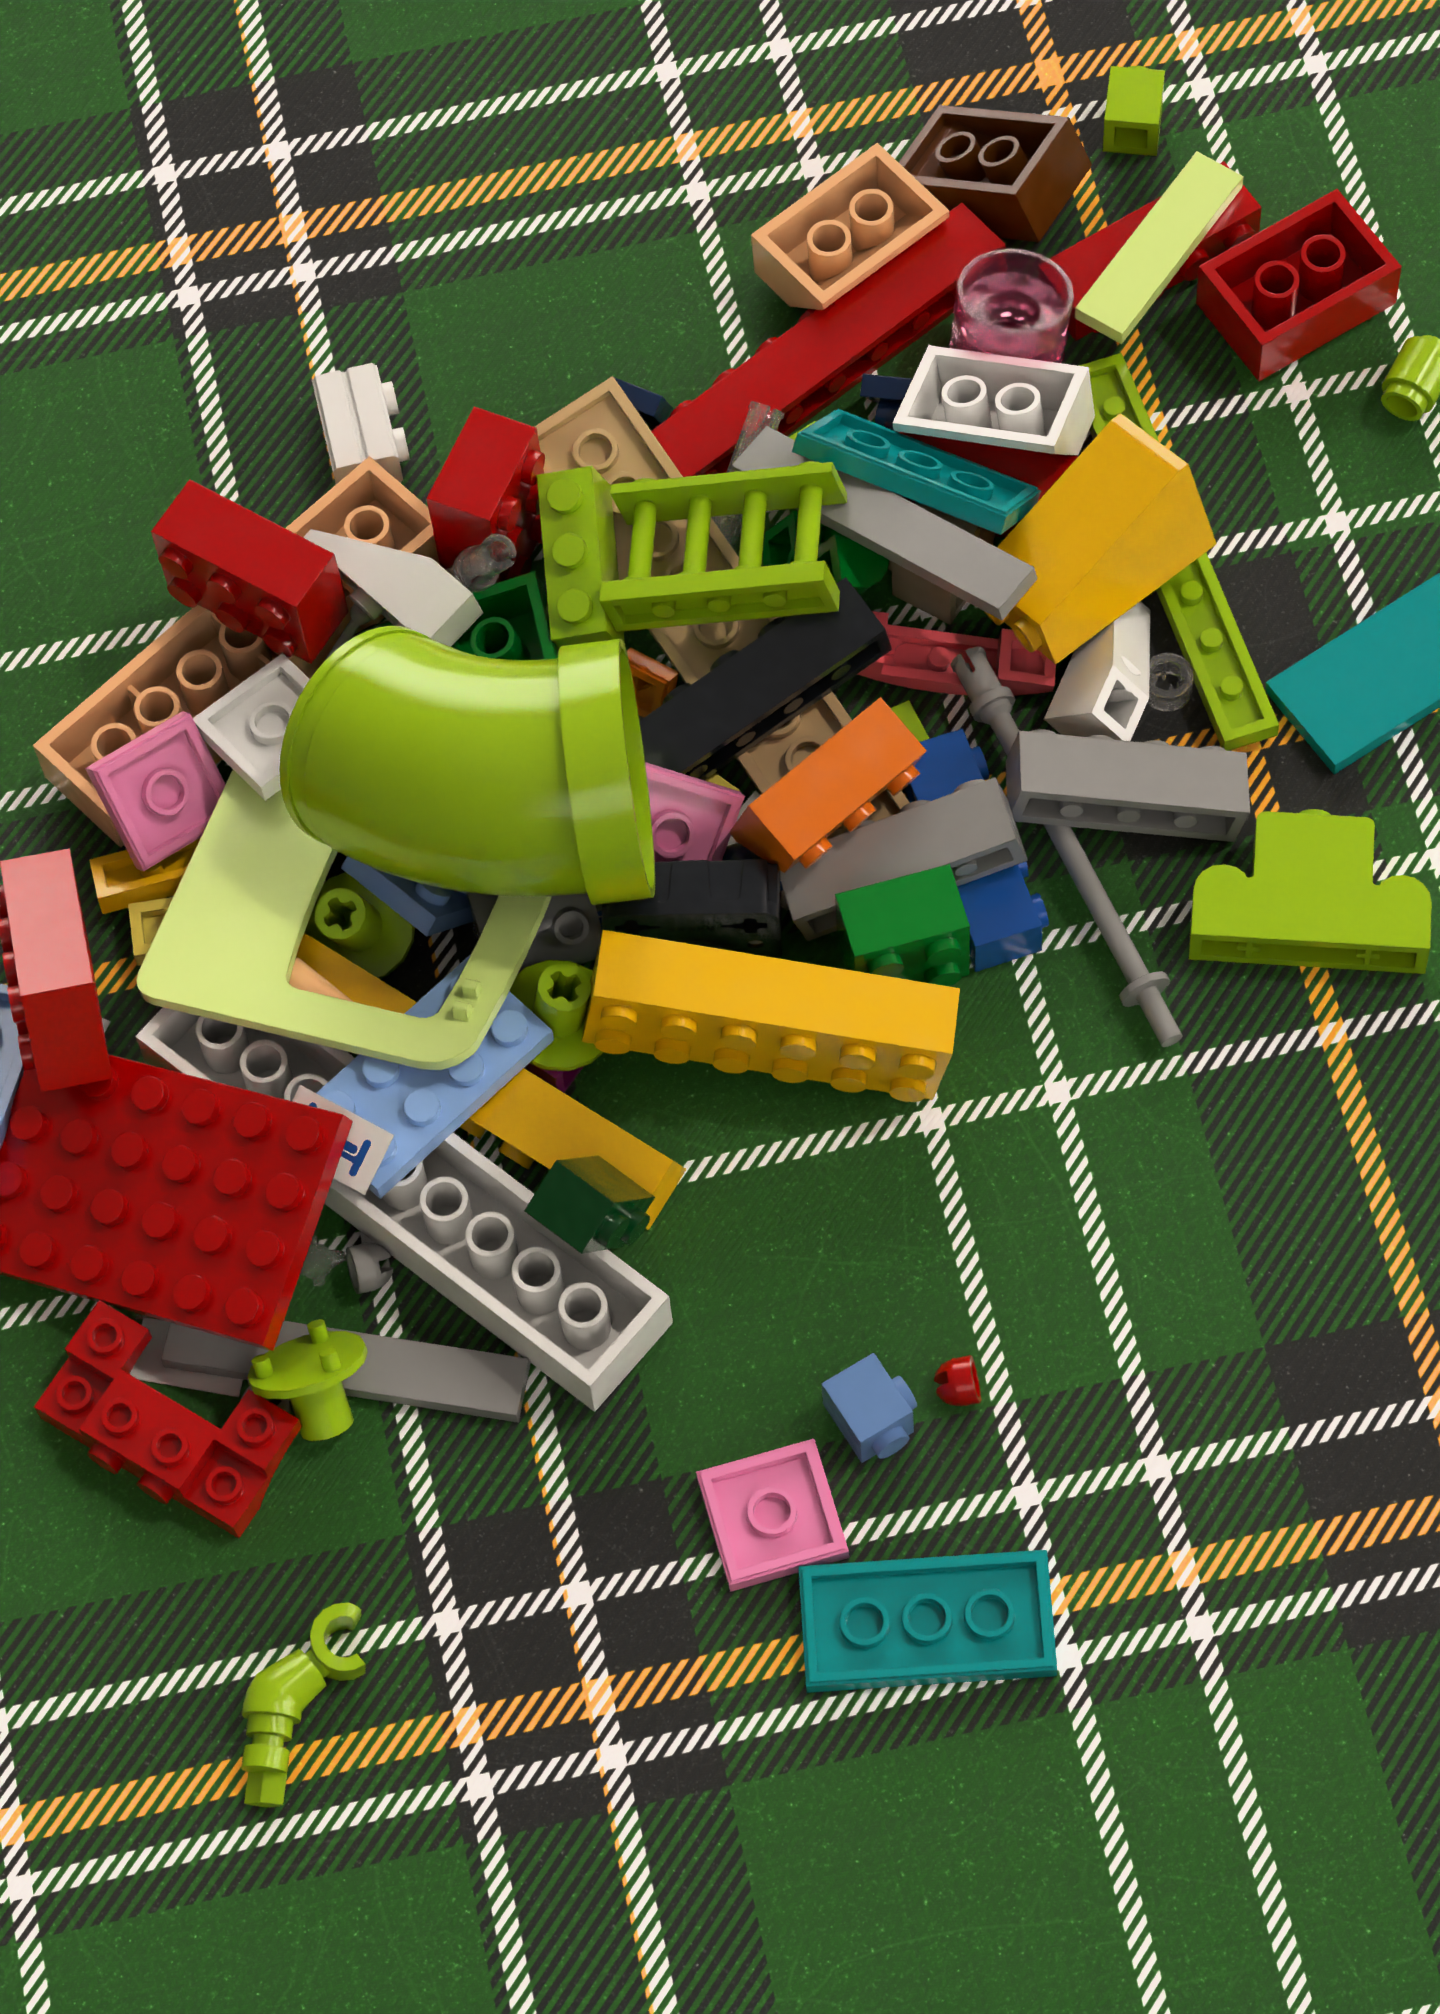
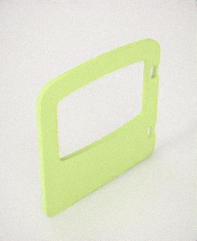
[136,770,552,1070]

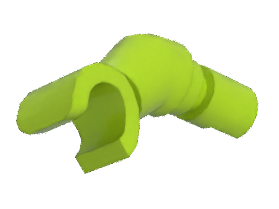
[241,1603,366,1807]

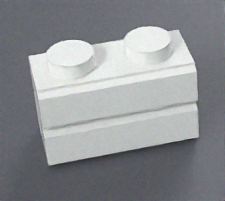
[312,363,410,484]

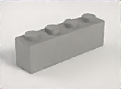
[1006,729,1250,842]
[780,777,1028,942]

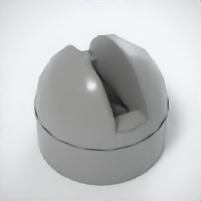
[346,1243,393,1294]

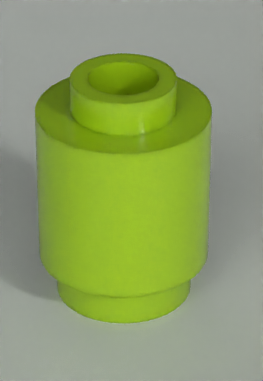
[1381,335,1440,421]

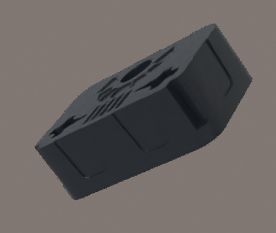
[601,859,782,959]

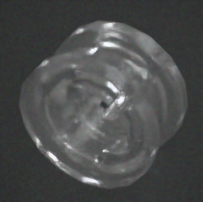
[1147,653,1194,711]

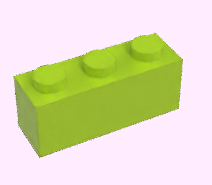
[537,466,625,648]

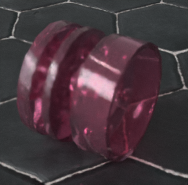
[948,248,1074,364]

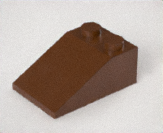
[898,105,1092,242]

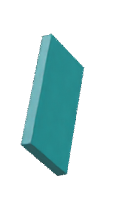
[792,409,1041,535]
[1265,573,1440,775]
[798,1550,1057,1693]

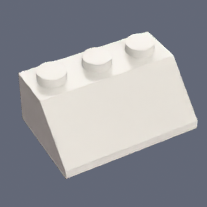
[893,345,1095,455]

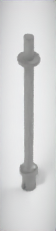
[951,647,1183,1047]

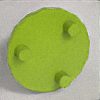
[304,872,415,979]
[510,960,603,1071]
[247,1319,368,1441]

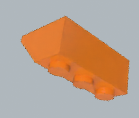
[729,697,927,873]

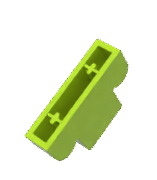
[1189,809,1432,974]

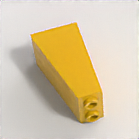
[985,413,1217,664]

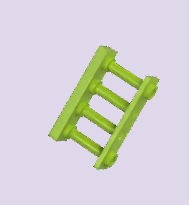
[599,461,847,632]

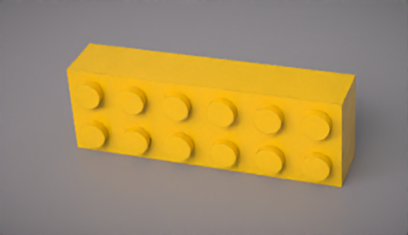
[582,930,960,1102]

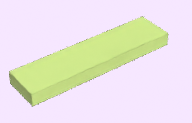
[1075,151,1243,344]

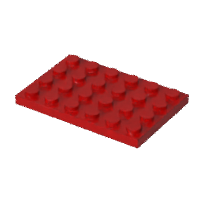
[0,1054,353,1351]

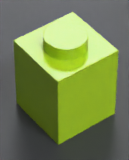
[1103,66,1165,156]

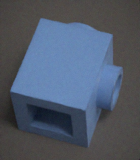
[821,1353,917,1463]

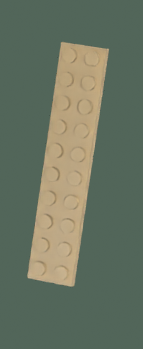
[534,376,910,839]

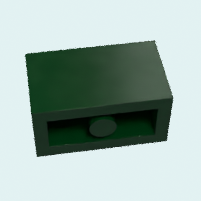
[524,1156,655,1254]

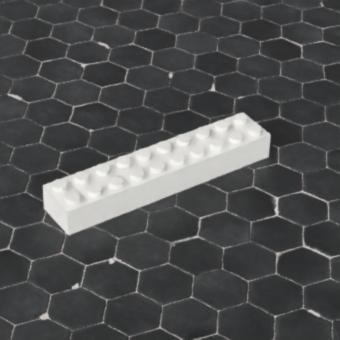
[135,1007,673,1412]

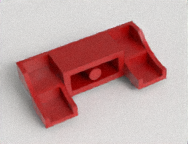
[34,1300,302,1539]

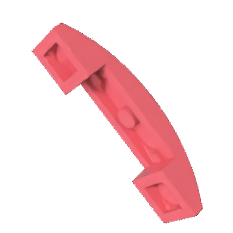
[857,611,1056,696]

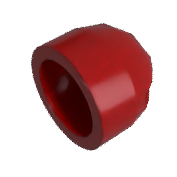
[934,1355,981,1406]

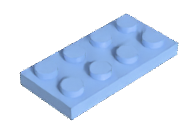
[317,955,554,1199]

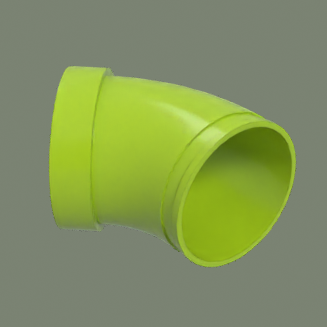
[279,626,655,905]

